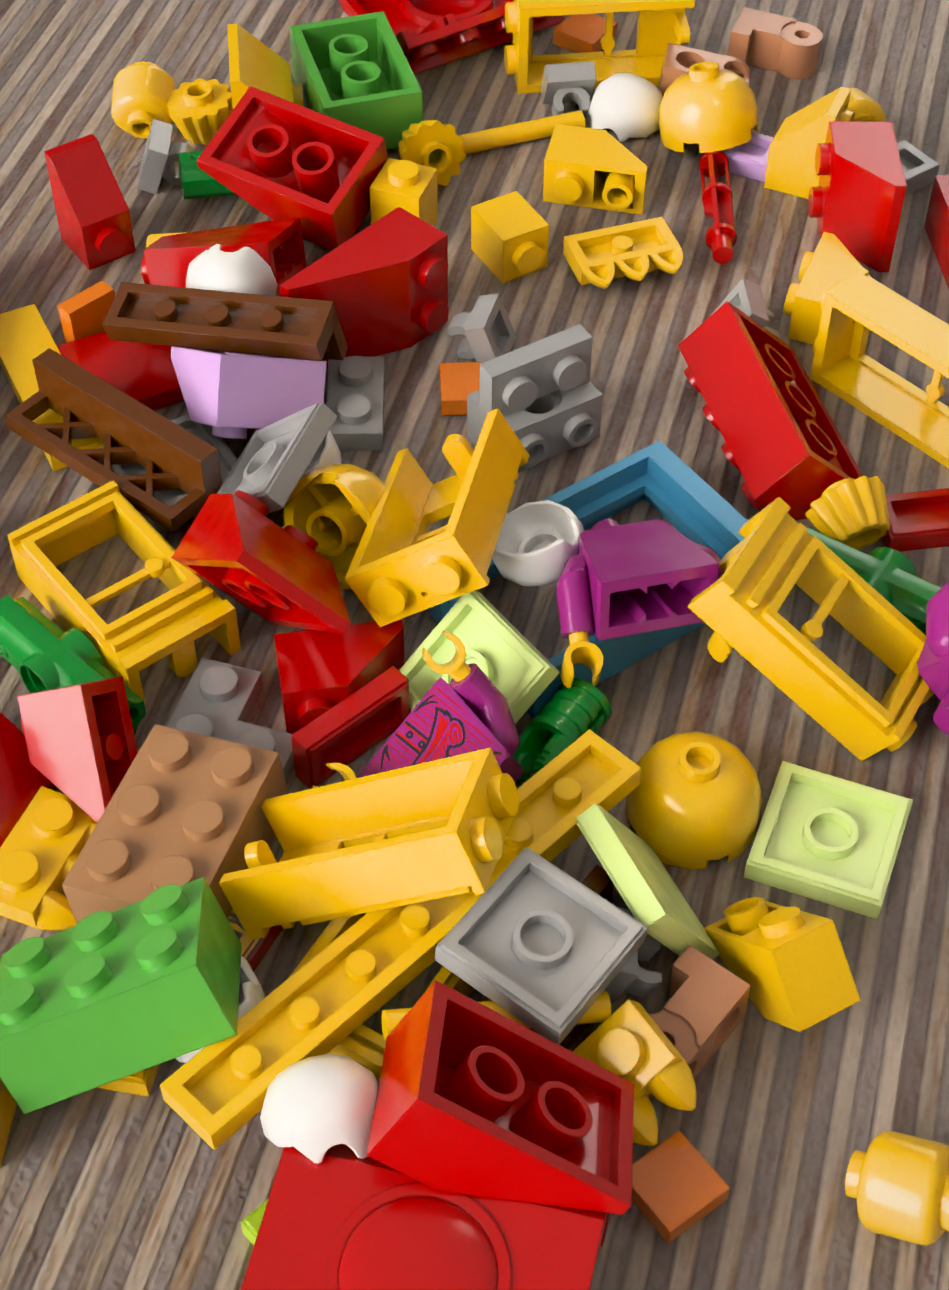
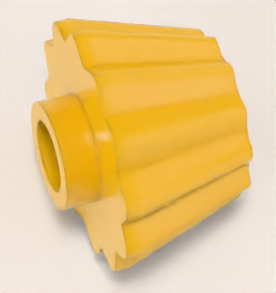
[167,78,232,145]
[398,119,466,186]
[805,475,890,550]

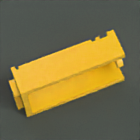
[504,0,695,94]
[810,267,949,469]
[345,408,529,627]
[7,480,241,705]
[687,497,934,761]
[219,747,519,940]

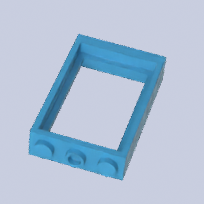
[426,440,748,719]

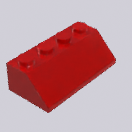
[678,301,863,521]

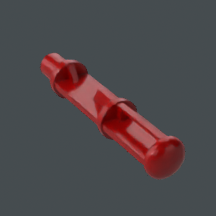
[699,151,737,264]

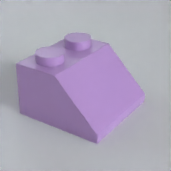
[171,346,327,439]

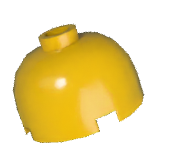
[659,62,760,153]
[277,464,385,589]
[625,731,762,870]

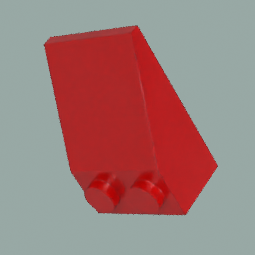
[196,86,388,251]
[280,207,449,369]
[171,490,351,634]
[366,980,635,1215]

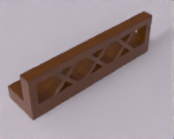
[102,282,348,361]
[5,348,222,532]

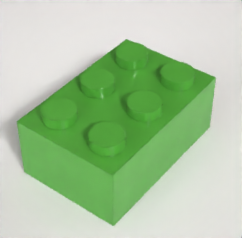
[289,11,423,150]
[0,877,242,1114]

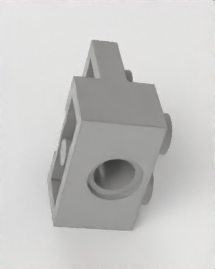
[467,324,603,472]

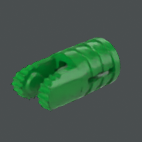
[513,678,612,783]

